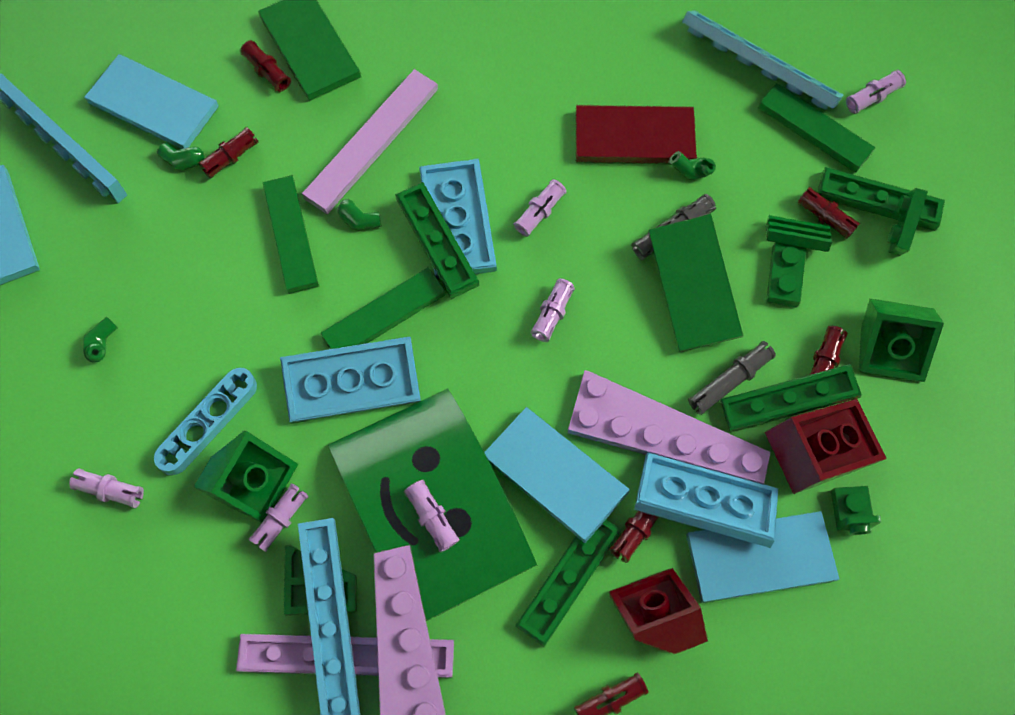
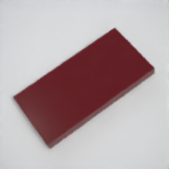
[575,105,697,163]

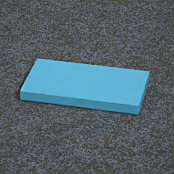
[85,54,219,149]
[419,159,497,279]
[0,165,40,285]
[280,337,421,423]
[484,407,629,543]
[634,452,778,548]
[686,511,839,603]

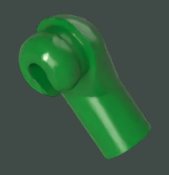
[157,143,204,170]

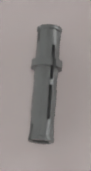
[631,194,716,260]
[688,341,776,415]

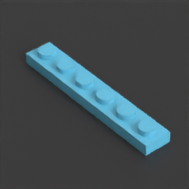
[682,11,843,110]
[0,73,127,203]
[298,518,360,715]

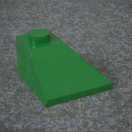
[194,431,298,523]

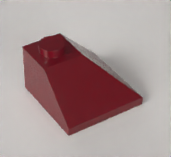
[609,568,708,654]

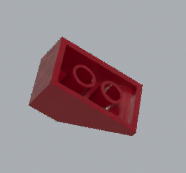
[765,399,887,494]

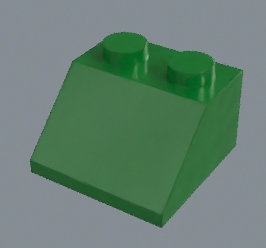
[859,299,944,382]

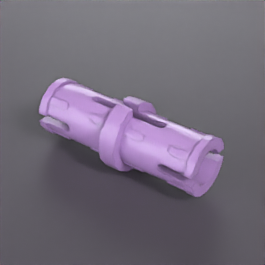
[846,70,906,114]
[513,179,567,237]
[530,279,575,342]
[69,468,144,508]
[404,480,460,553]
[248,483,309,552]

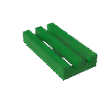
[766,215,832,252]

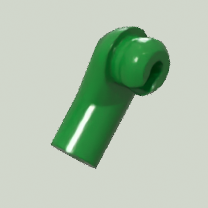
[669,151,716,180]
[338,199,381,230]
[83,316,118,363]

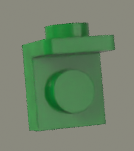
[831,486,881,535]

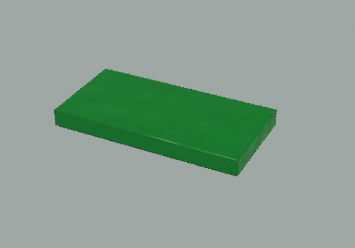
[258,0,361,101]
[649,214,743,353]

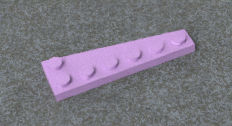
[567,370,770,484]
[374,545,446,715]

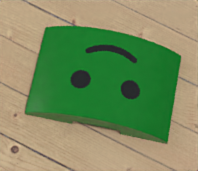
[328,389,537,622]

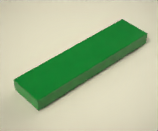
[758,83,876,173]
[817,167,945,231]
[263,175,319,294]
[395,182,479,299]
[321,267,446,349]
[720,364,862,432]
[515,519,622,647]

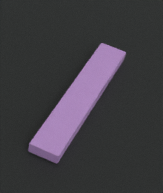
[302,69,438,214]
[236,634,454,678]

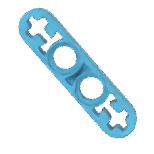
[154,368,257,475]

